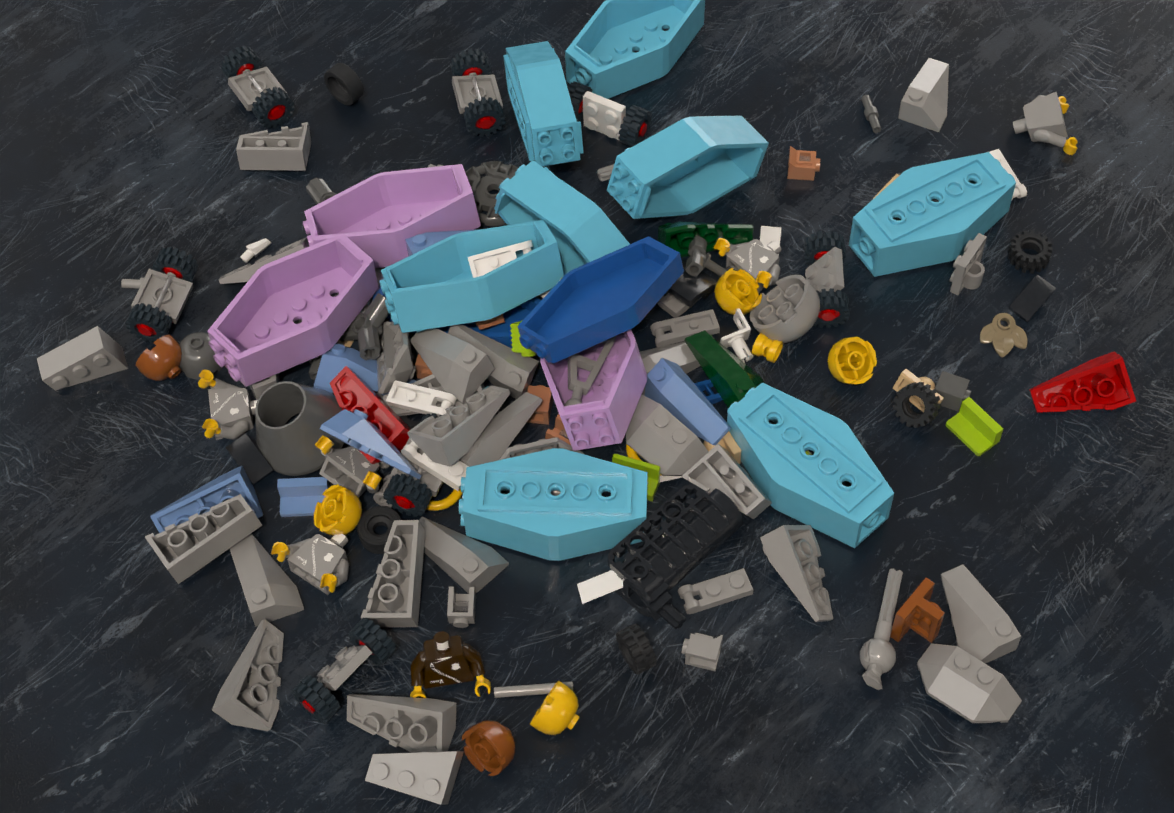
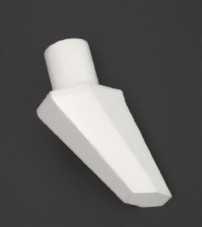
[240,238,272,263]

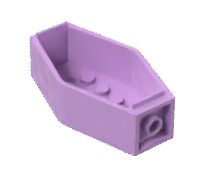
[303,164,481,268]
[207,233,378,387]
[540,329,647,451]

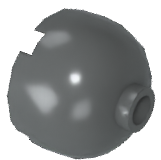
[179,332,222,380]

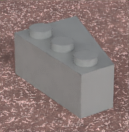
[236,122,311,171]
[37,326,128,391]
[681,444,772,519]

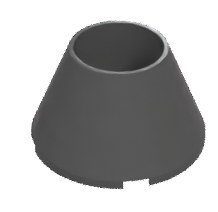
[255,381,344,476]

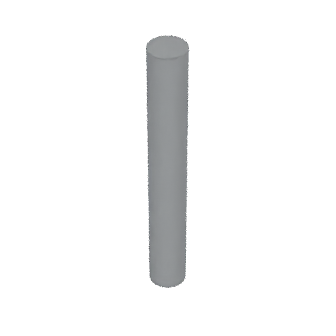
[494,682,573,698]

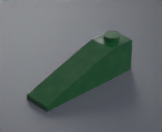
[658,221,753,257]
[684,330,766,408]

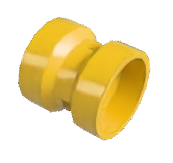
[752,333,783,363]

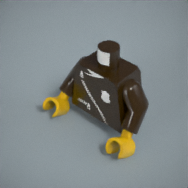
[410,631,491,698]

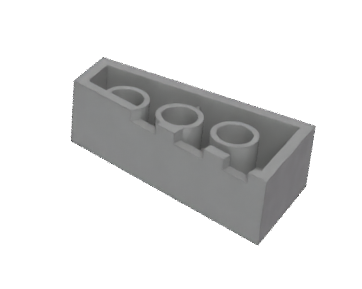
[145,494,262,584]
[361,520,425,627]

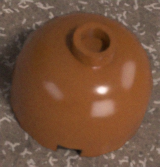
[136,334,182,381]
[462,720,515,776]

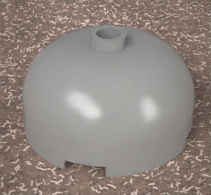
[750,275,820,343]

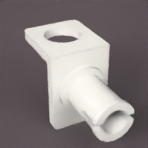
[720,309,753,363]

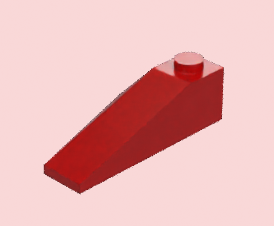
[1029,351,1136,413]
[330,366,411,464]

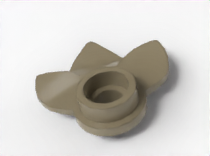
[980,313,1027,358]

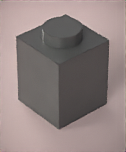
[935,371,971,412]

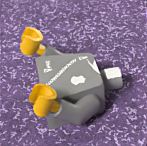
[1013,92,1078,155]
[713,238,781,293]
[198,370,258,440]
[315,435,382,498]
[271,534,349,595]

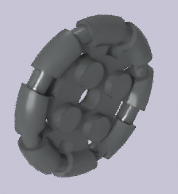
[465,161,519,227]

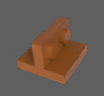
[890,577,945,643]

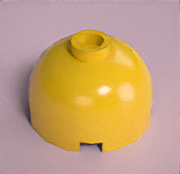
[714,268,762,315]
[827,337,877,385]
[314,484,362,536]
[530,681,580,735]

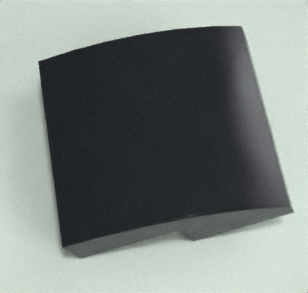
[667,259,717,307]

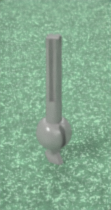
[860,569,903,690]

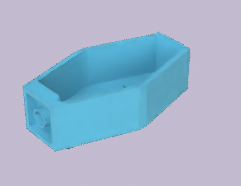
[565,0,705,99]
[503,41,584,167]
[607,116,769,219]
[849,152,1016,277]
[494,160,630,276]
[379,220,564,333]
[727,383,894,548]
[459,448,648,561]

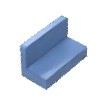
[277,477,330,517]

